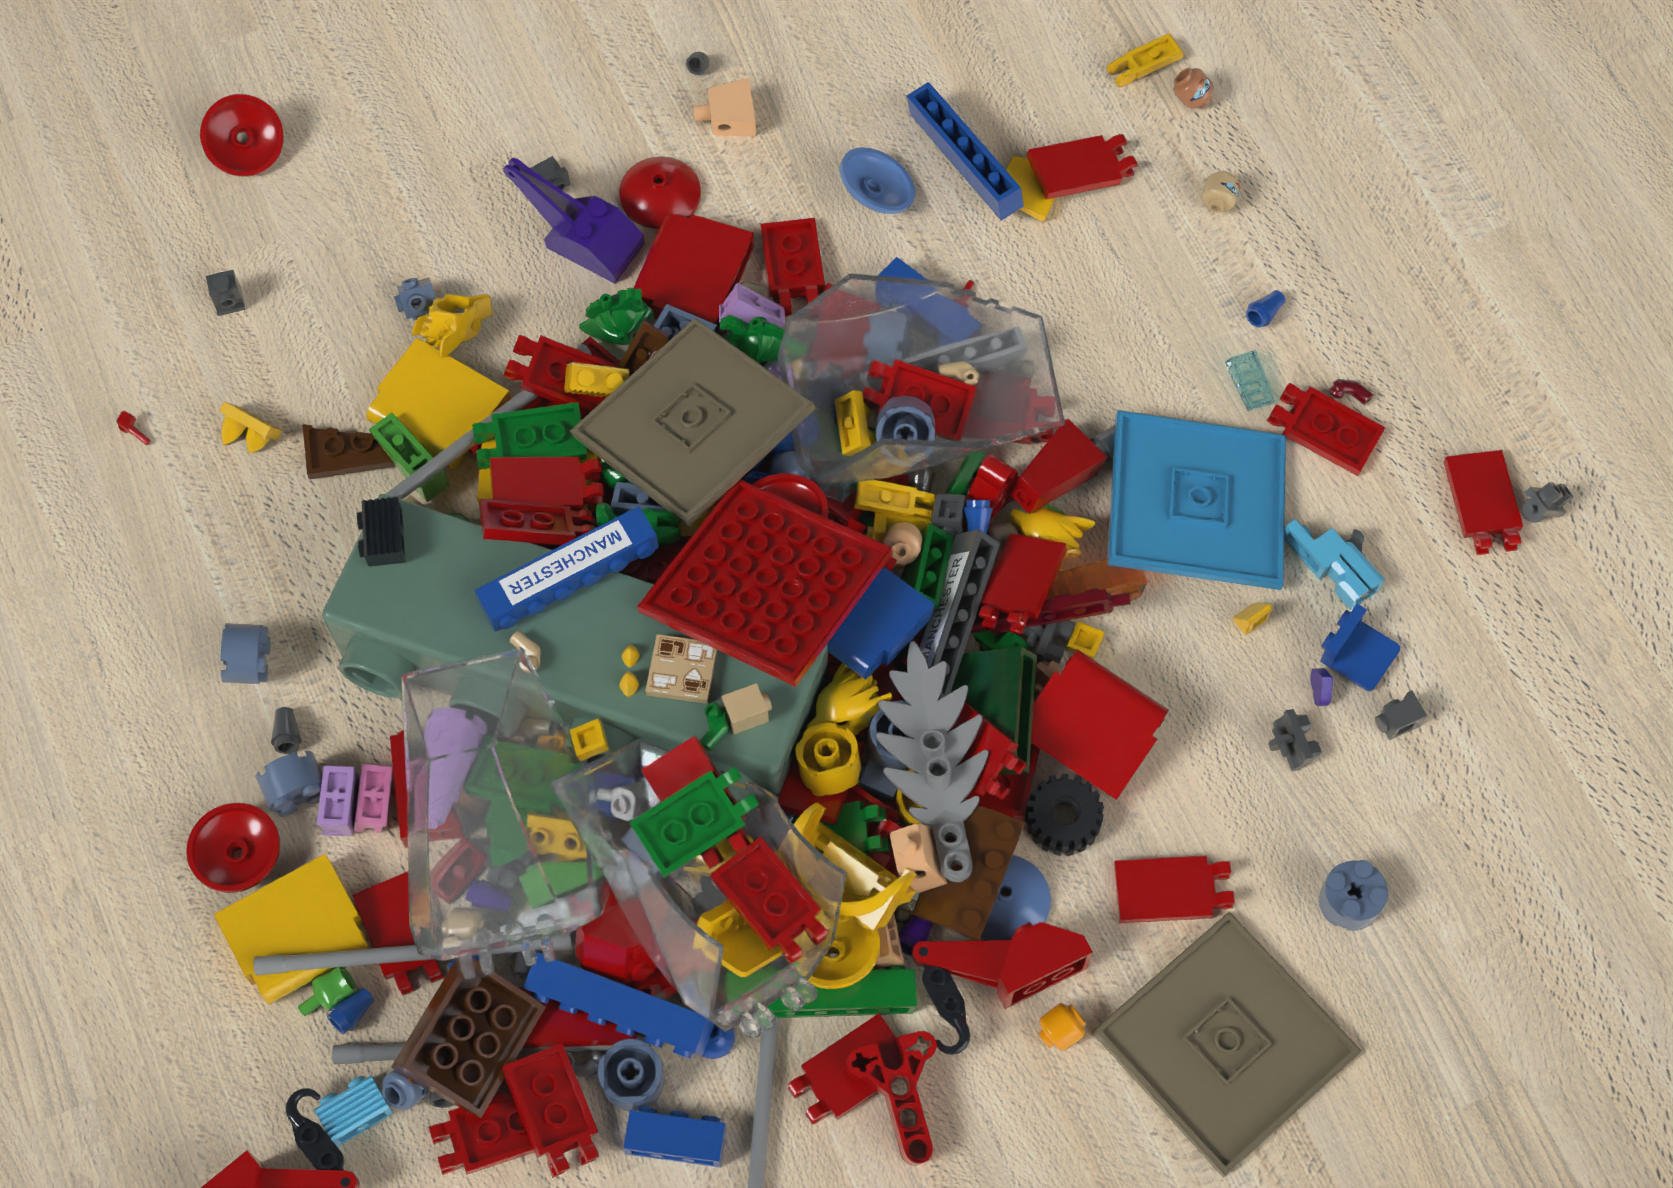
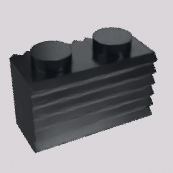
[357,496,406,567]

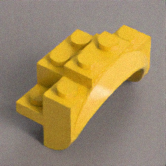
[776,803,917,930]

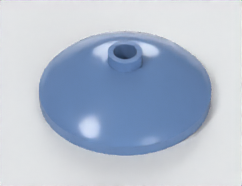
[840,147,915,214]
[981,855,1051,940]

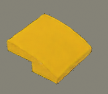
[1006,156,1055,222]

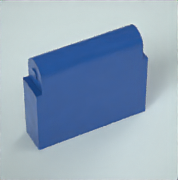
[827,567,934,679]

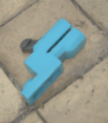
[1284,519,1385,610]

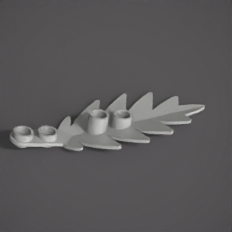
[876,641,989,882]

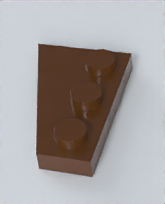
[302,424,395,480]

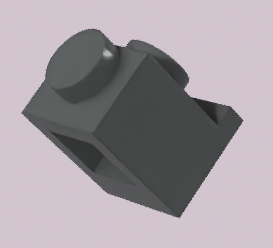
[206,270,246,316]
[1375,690,1427,740]

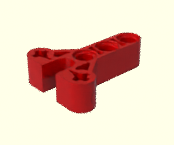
[952,454,1019,545]
[844,1031,937,1166]

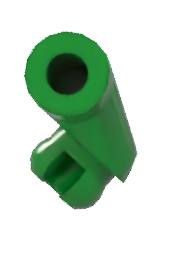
[699,702,729,751]

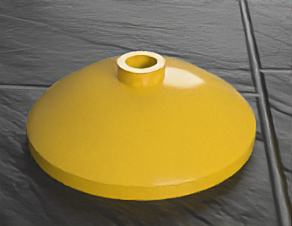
[788,907,880,989]

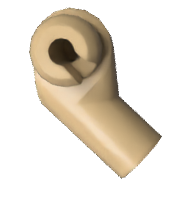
[938,361,979,385]
[510,630,541,674]

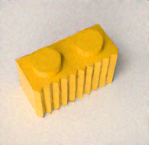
[564,362,629,398]

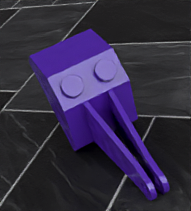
[503,158,645,284]

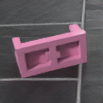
[354,764,393,833]

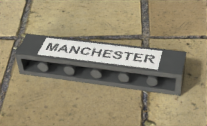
[918,529,1000,700]

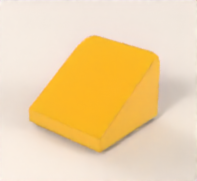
[1233,603,1272,634]

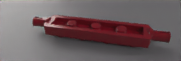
[971,588,1131,634]

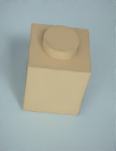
[721,683,772,735]

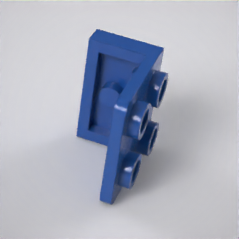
[1320,603,1400,692]

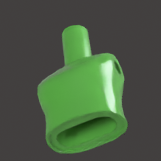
[298,967,358,1016]

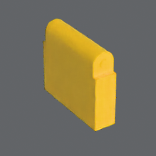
[366,338,511,469]
[213,853,370,1005]

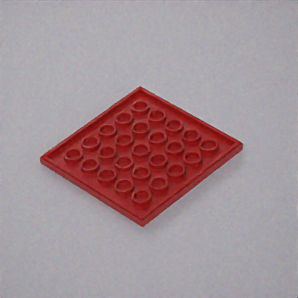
[637,479,893,687]

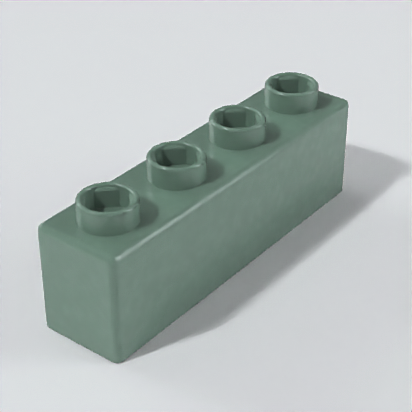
[322,494,828,808]

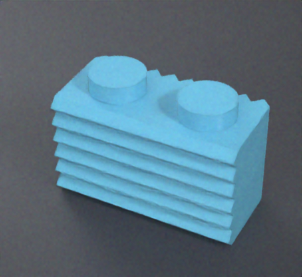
[314,1076,393,1147]

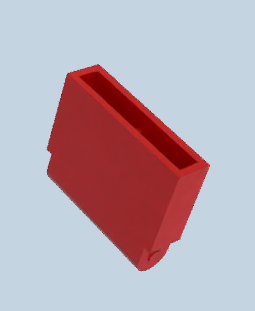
[633,213,755,333]
[1031,649,1169,800]

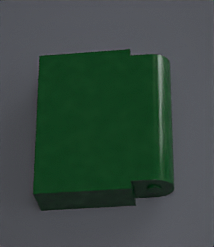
[950,647,1037,776]

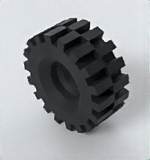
[1025,774,1104,856]

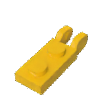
[1106,33,1183,87]
[854,477,936,520]

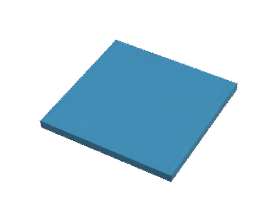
[1107,410,1286,590]

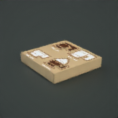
[645,634,718,704]

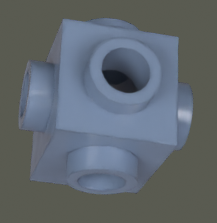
[394,277,436,320]

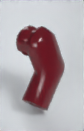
[1329,379,1374,405]

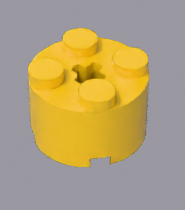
[795,722,861,796]

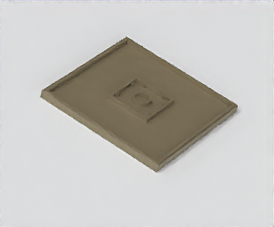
[570,318,815,527]
[1092,912,1362,1178]

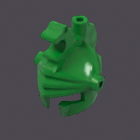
[579,287,654,345]
[719,315,807,366]

